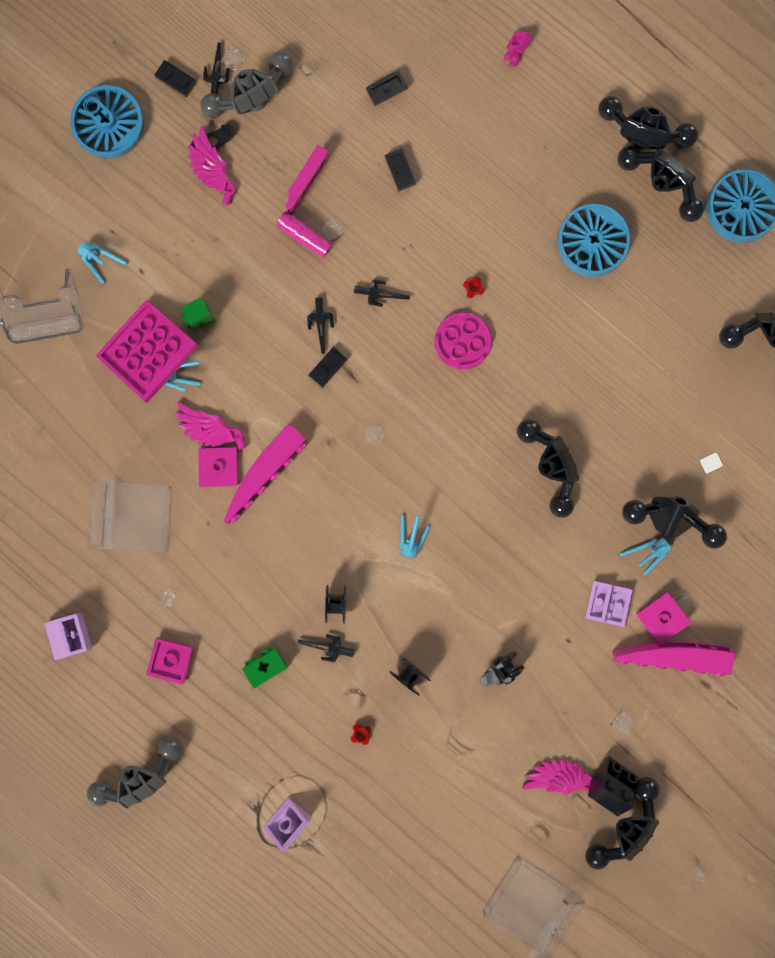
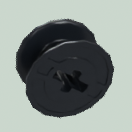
[325,585,346,624]
[389,656,431,696]

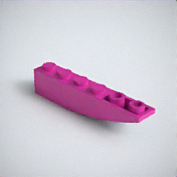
[224,424,307,524]
[612,641,735,676]

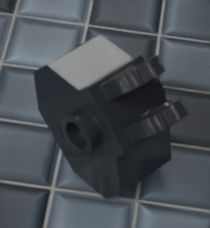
[480,651,525,687]

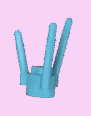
[78,241,127,284]
[164,361,201,391]
[399,514,430,558]
[620,538,671,575]

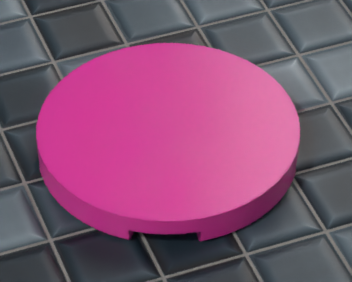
[435,312,492,370]

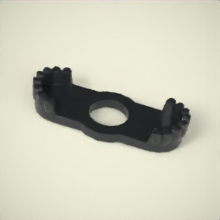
[191,124,233,149]

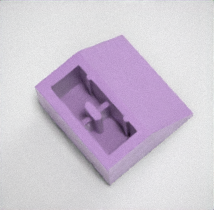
[44,612,92,660]

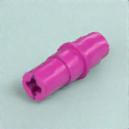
[276,211,333,258]

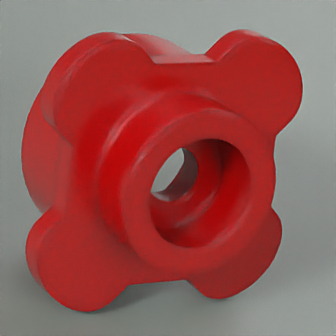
[463,277,485,299]
[351,724,371,745]

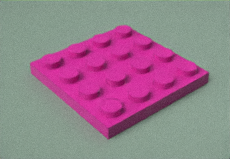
[96,300,198,403]

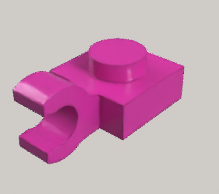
[504,31,532,67]

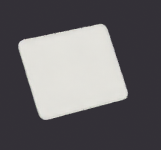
[700,453,723,474]

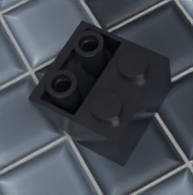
[588,756,639,816]

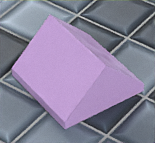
[263,798,311,853]

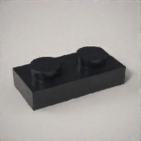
[154,60,197,98]
[366,70,408,106]
[384,148,416,192]
[308,347,348,388]

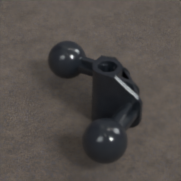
[598,96,699,149]
[617,146,704,222]
[719,312,775,349]
[517,419,580,518]
[622,496,727,549]
[585,777,660,870]

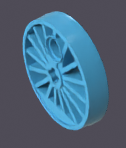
[70,85,144,159]
[706,169,775,243]
[557,204,630,277]

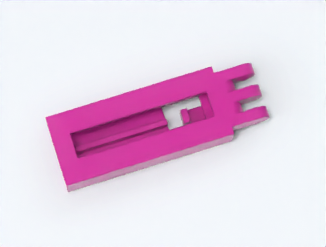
[285,145,329,214]

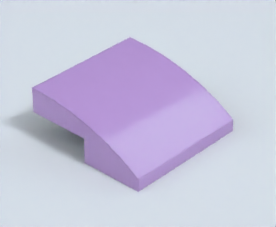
[585,581,633,627]

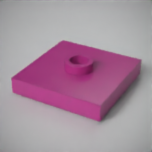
[198,447,238,487]
[636,591,692,643]
[146,637,194,685]

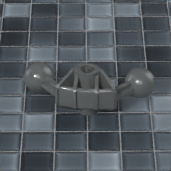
[200,52,293,118]
[87,736,182,808]

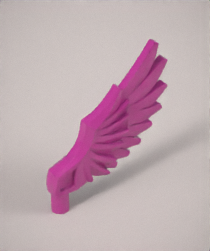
[187,126,235,205]
[175,401,246,450]
[522,759,592,795]

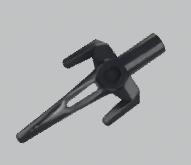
[203,42,230,95]
[354,280,410,307]
[307,297,334,354]
[298,634,355,663]

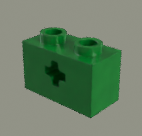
[181,297,216,331]
[242,647,288,689]

